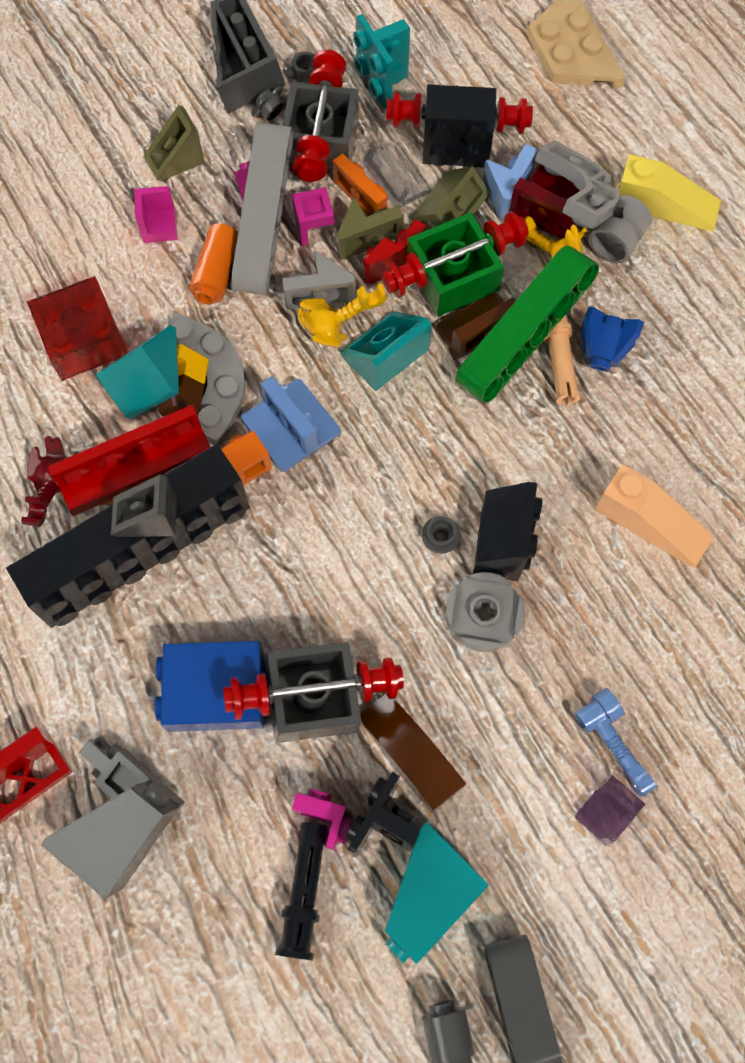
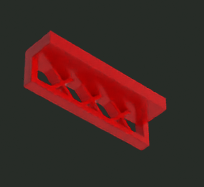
[47,404,211,516]
[0,726,73,824]

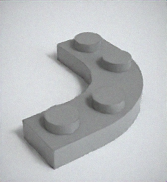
[535,140,620,229]
[166,312,246,447]

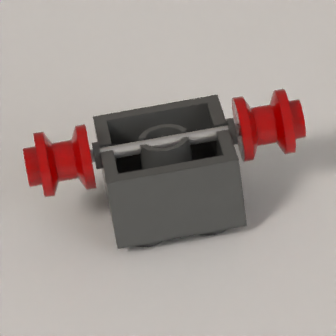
[283,50,359,182]
[223,642,404,744]

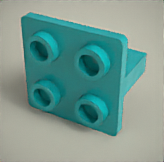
[353,14,410,109]

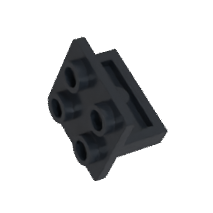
[345,771,420,858]

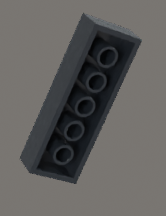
[6,444,250,628]

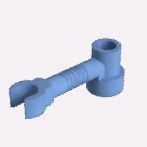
[574,688,657,797]

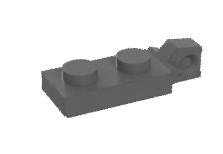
[79,737,185,824]

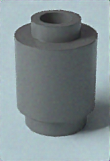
[422,1000,475,1063]

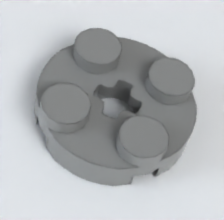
[445,572,525,652]

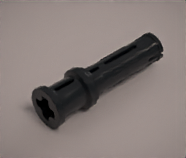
[275,823,327,961]

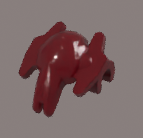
[21,436,78,527]

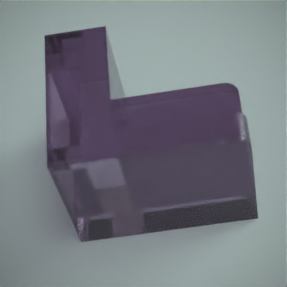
[575,775,645,846]

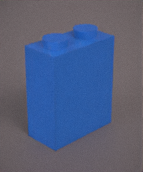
[154,641,264,732]

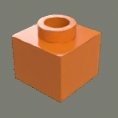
[221,430,272,485]

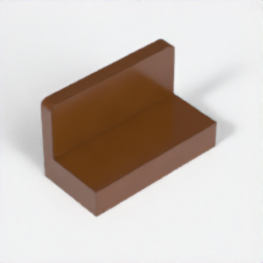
[436,293,516,359]

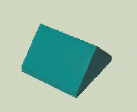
[339,311,432,391]
[96,325,179,420]

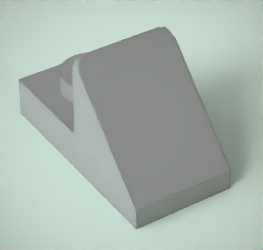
[282,251,356,309]

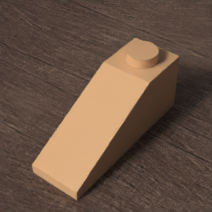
[595,464,714,568]

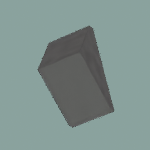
[111,475,177,537]

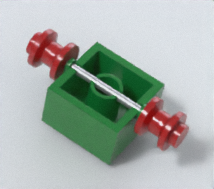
[381,212,529,317]

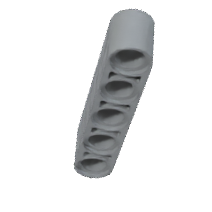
[231,122,293,296]

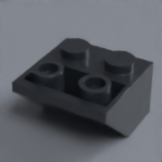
[473,482,542,582]

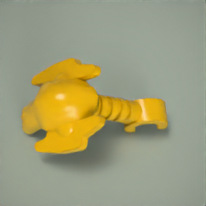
[525,216,588,259]
[297,283,387,347]

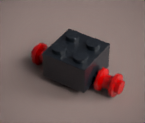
[386,84,533,168]

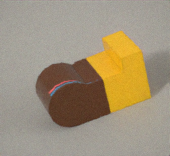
[157,344,209,417]

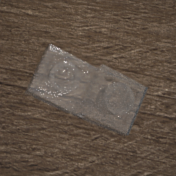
[498,243,542,300]

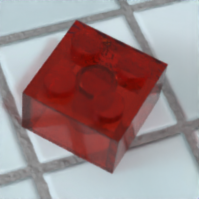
[27,276,128,381]

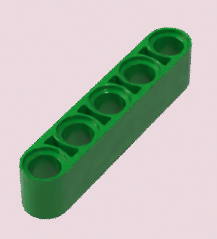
[455,245,599,404]

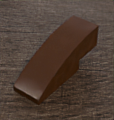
[360,694,467,813]

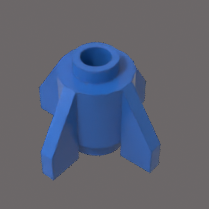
[581,307,644,372]

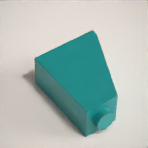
[385,822,489,965]

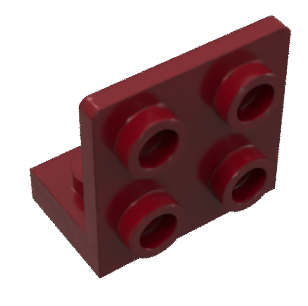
[509,163,580,239]

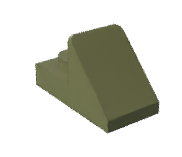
[337,197,404,260]

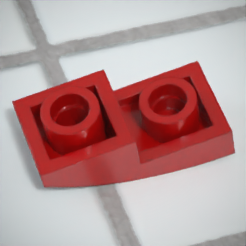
[362,219,427,284]

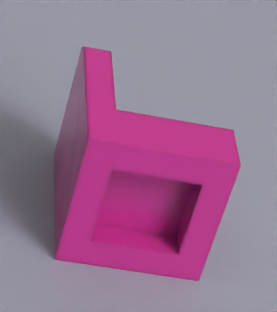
[134,186,178,243]
[292,187,335,246]

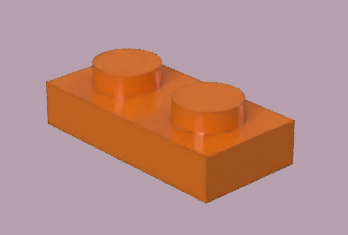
[332,153,388,216]

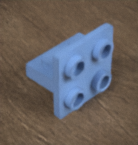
[241,376,341,472]

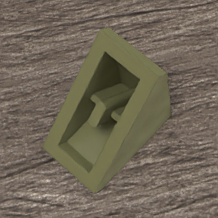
[144,105,205,181]

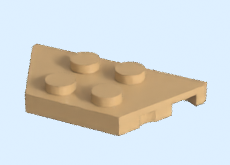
[526,0,626,88]

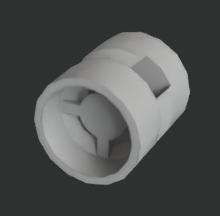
[588,195,652,264]

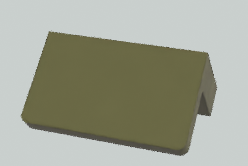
[411,166,491,227]

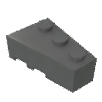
[210,0,286,114]

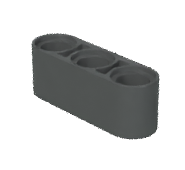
[484,934,562,1063]

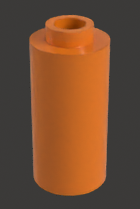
[189,224,238,305]

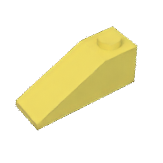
[618,154,721,232]

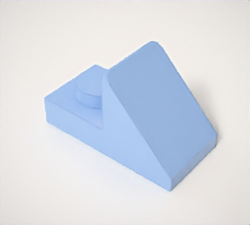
[483,144,537,220]

